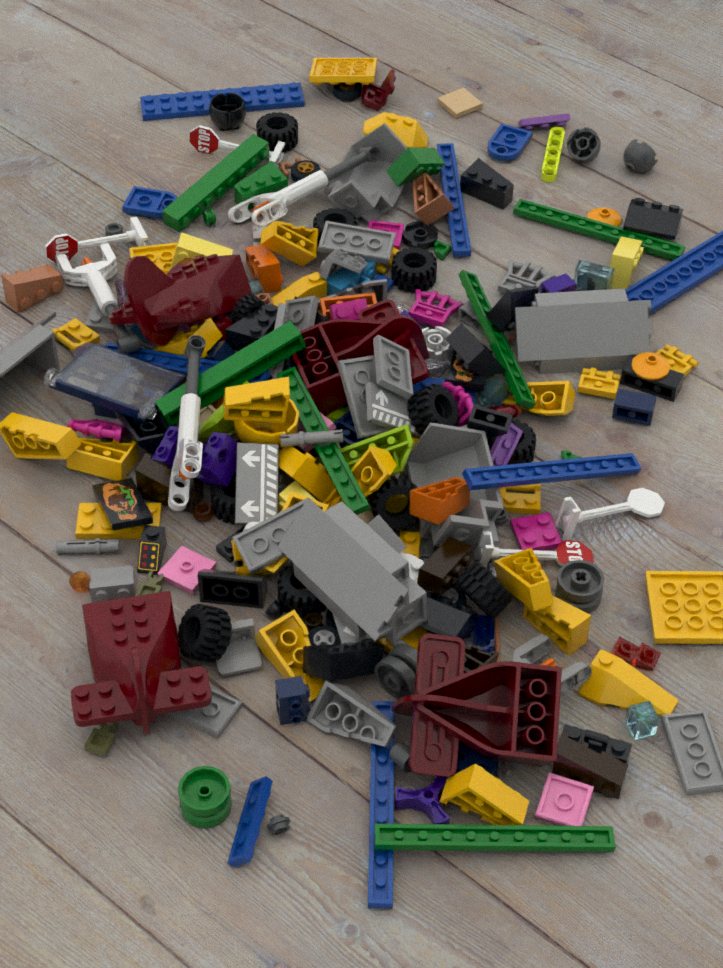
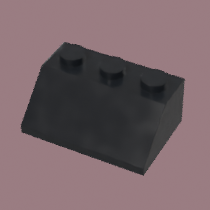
[623,198,684,240]
[486,286,538,332]
[445,323,507,376]
[114,403,170,455]
[198,569,268,609]
[419,588,478,639]

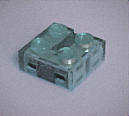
[574,260,615,291]

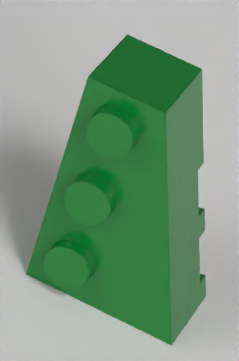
[386,148,446,187]
[234,161,288,209]

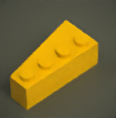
[0,412,81,459]
[494,547,553,611]

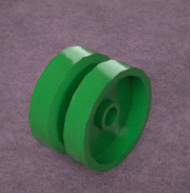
[178,766,232,828]

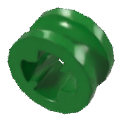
[203,209,216,226]

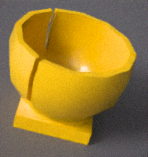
[234,399,299,454]

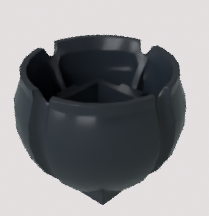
[209,92,246,131]

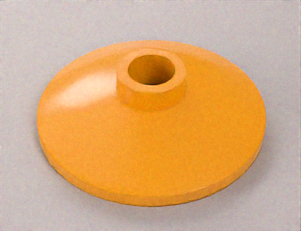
[587,207,622,227]
[631,352,670,380]

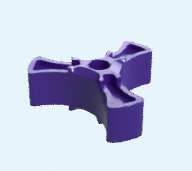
[395,776,451,824]

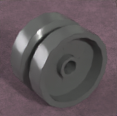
[555,560,605,614]
[375,643,418,699]

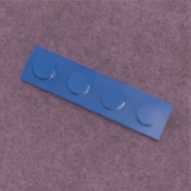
[227,776,273,867]

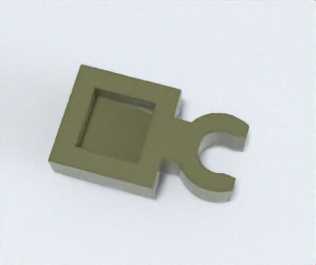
[135,571,164,596]
[84,721,118,757]

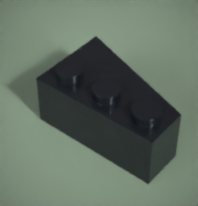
[460,158,514,210]
[225,303,278,351]
[303,639,384,681]

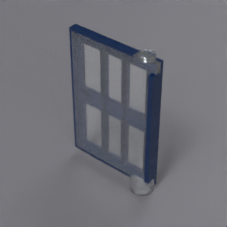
[44,343,186,422]

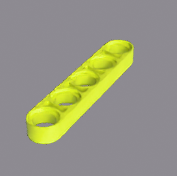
[541,127,565,182]

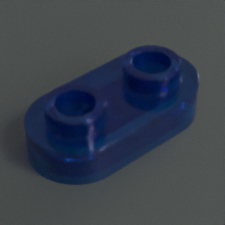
[473,615,496,653]

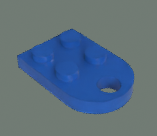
[487,123,532,161]
[122,186,177,218]

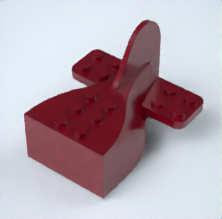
[108,254,252,346]
[292,299,430,416]
[71,591,212,736]
[391,634,562,777]

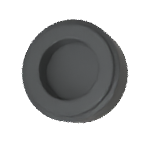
[105,223,123,236]

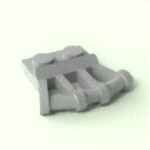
[498,260,556,293]

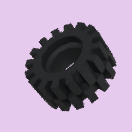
[231,293,265,323]

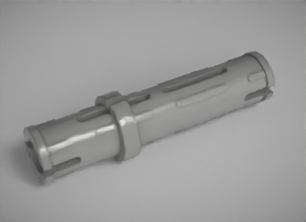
[281,429,343,447]
[55,538,120,554]

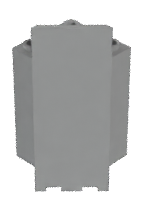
[323,123,407,226]
[515,289,654,374]
[0,312,60,378]
[406,422,504,551]
[278,498,427,643]

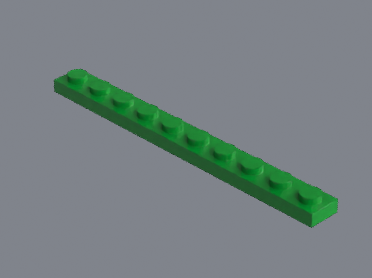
[513,199,685,260]
[458,270,536,409]
[277,367,370,515]
[374,824,616,852]

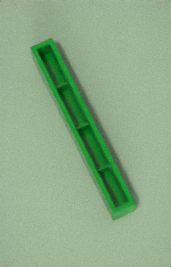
[162,134,270,233]
[155,321,306,426]

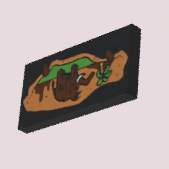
[445,350,493,391]
[92,478,153,531]

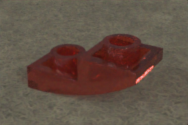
[611,636,661,671]

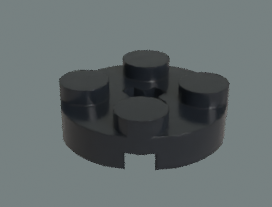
[403,221,438,249]

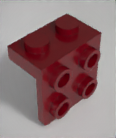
[361,69,396,111]

